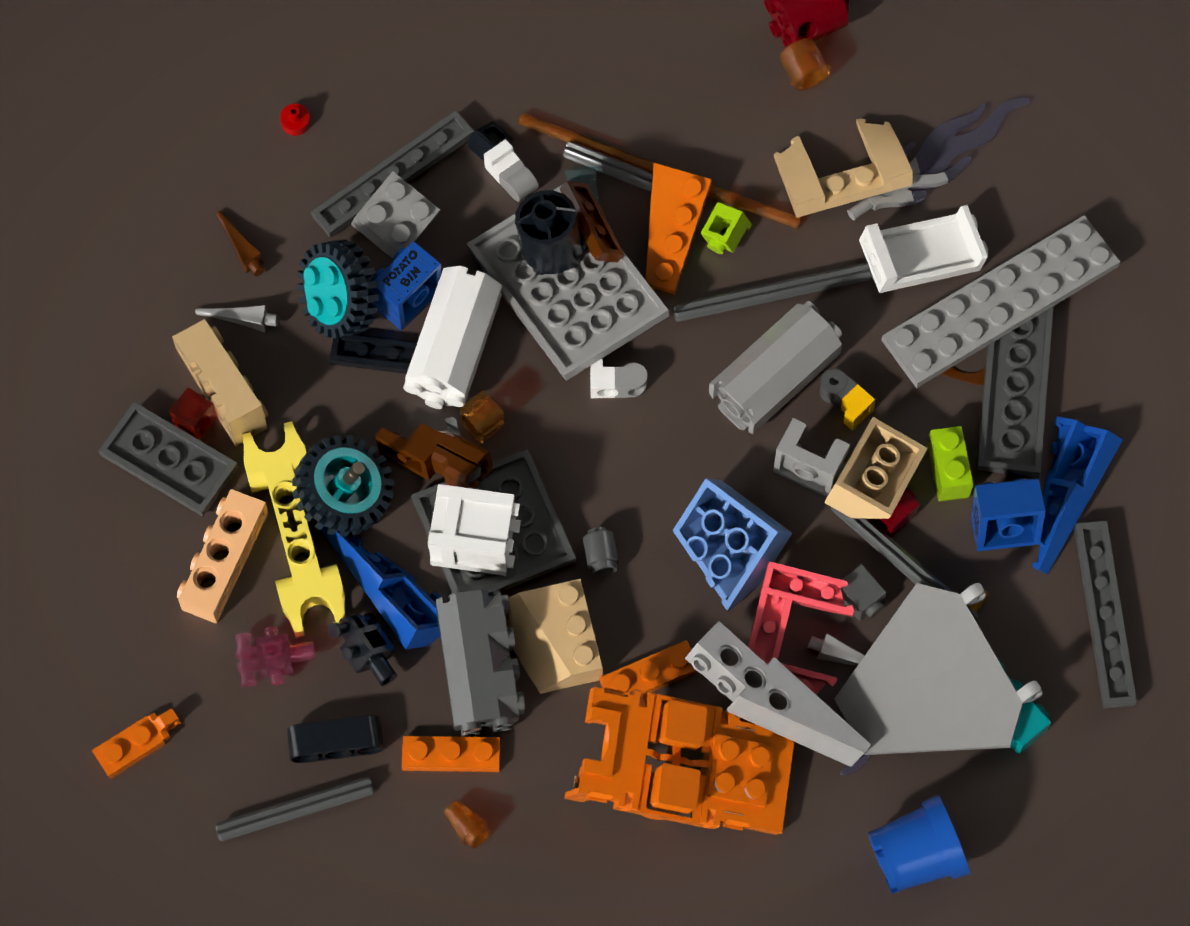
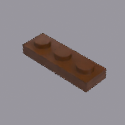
[559,181,624,263]

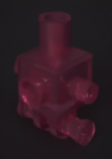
[235,627,316,688]

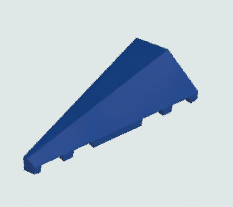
[1032,416,1123,574]
[322,526,441,649]

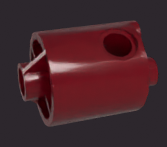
[763,0,851,52]

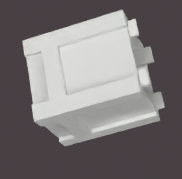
[428,484,521,576]

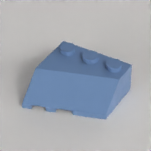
[672,478,792,611]

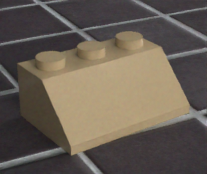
[824,417,927,519]

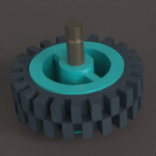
[297,239,379,339]
[292,435,394,537]

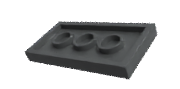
[98,402,239,517]

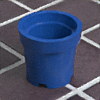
[867,794,970,894]

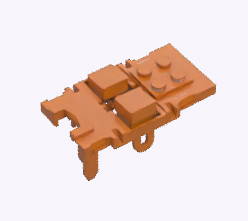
[564,687,794,835]

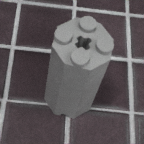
[709,301,842,434]

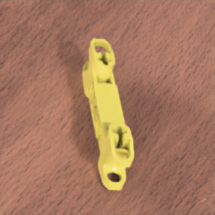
[242,421,346,638]

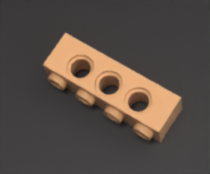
[177,489,268,624]

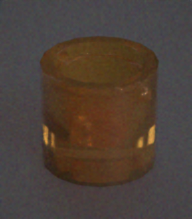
[779,38,831,91]

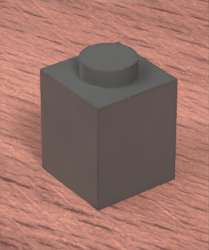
[841,564,886,621]

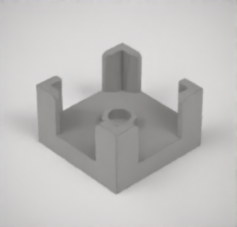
[773,418,850,497]

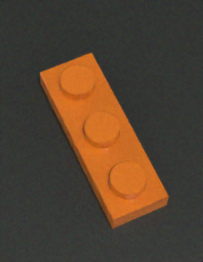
[599,640,698,695]
[402,736,500,772]

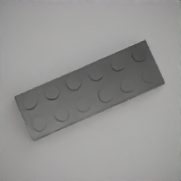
[976,306,1054,477]

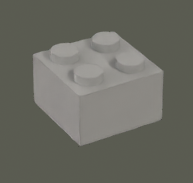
[351,171,440,259]

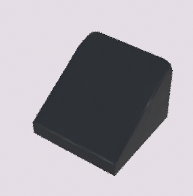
[468,121,514,161]

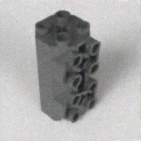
[435,589,525,737]

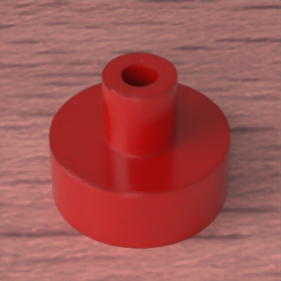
[280,103,311,136]

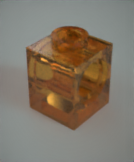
[459,390,505,444]

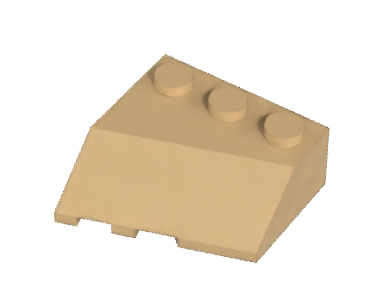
[506,579,603,694]

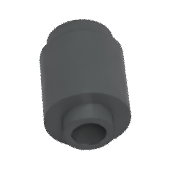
[583,527,619,576]

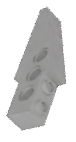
[685,621,871,767]

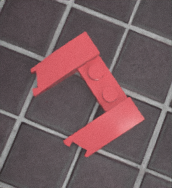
[747,561,854,695]

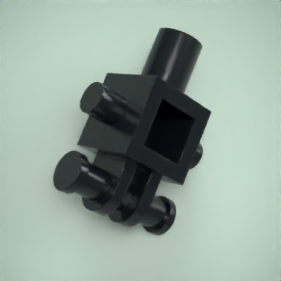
[328,613,397,686]

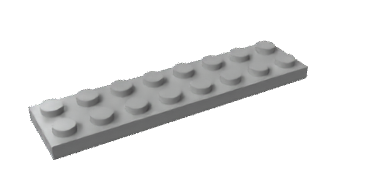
[881,215,1120,388]

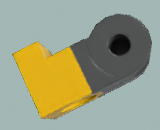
[819,369,875,431]

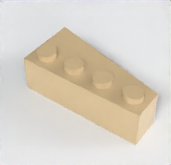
[172,319,269,447]

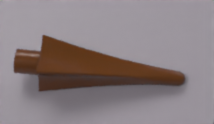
[216,211,265,276]

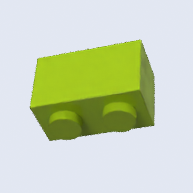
[927,426,973,502]

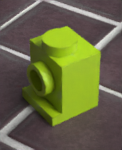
[701,202,752,254]

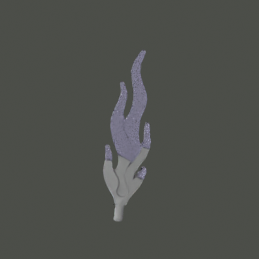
[847,98,1030,220]

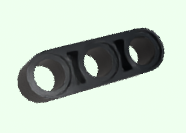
[287,715,384,763]

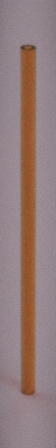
[518,113,801,229]

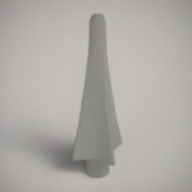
[195,305,279,333]
[808,633,865,666]

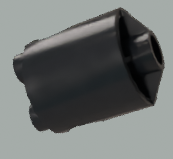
[515,190,583,275]

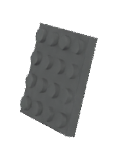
[411,449,576,596]

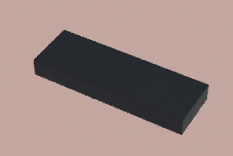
[329,335,417,374]

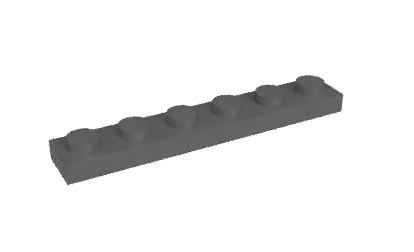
[311,110,474,238]
[1074,521,1137,709]

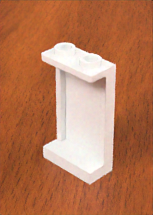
[859,205,988,293]

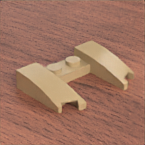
[774,119,913,218]

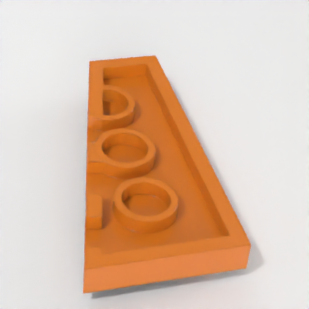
[646,163,712,295]

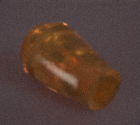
[444,801,491,848]

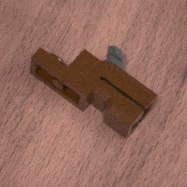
[375,417,493,489]

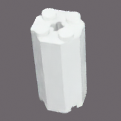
[403,266,502,409]

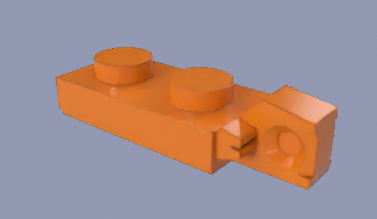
[92,708,181,779]

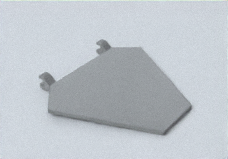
[834,583,1043,755]

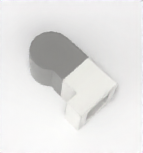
[484,139,539,202]
[590,359,648,398]

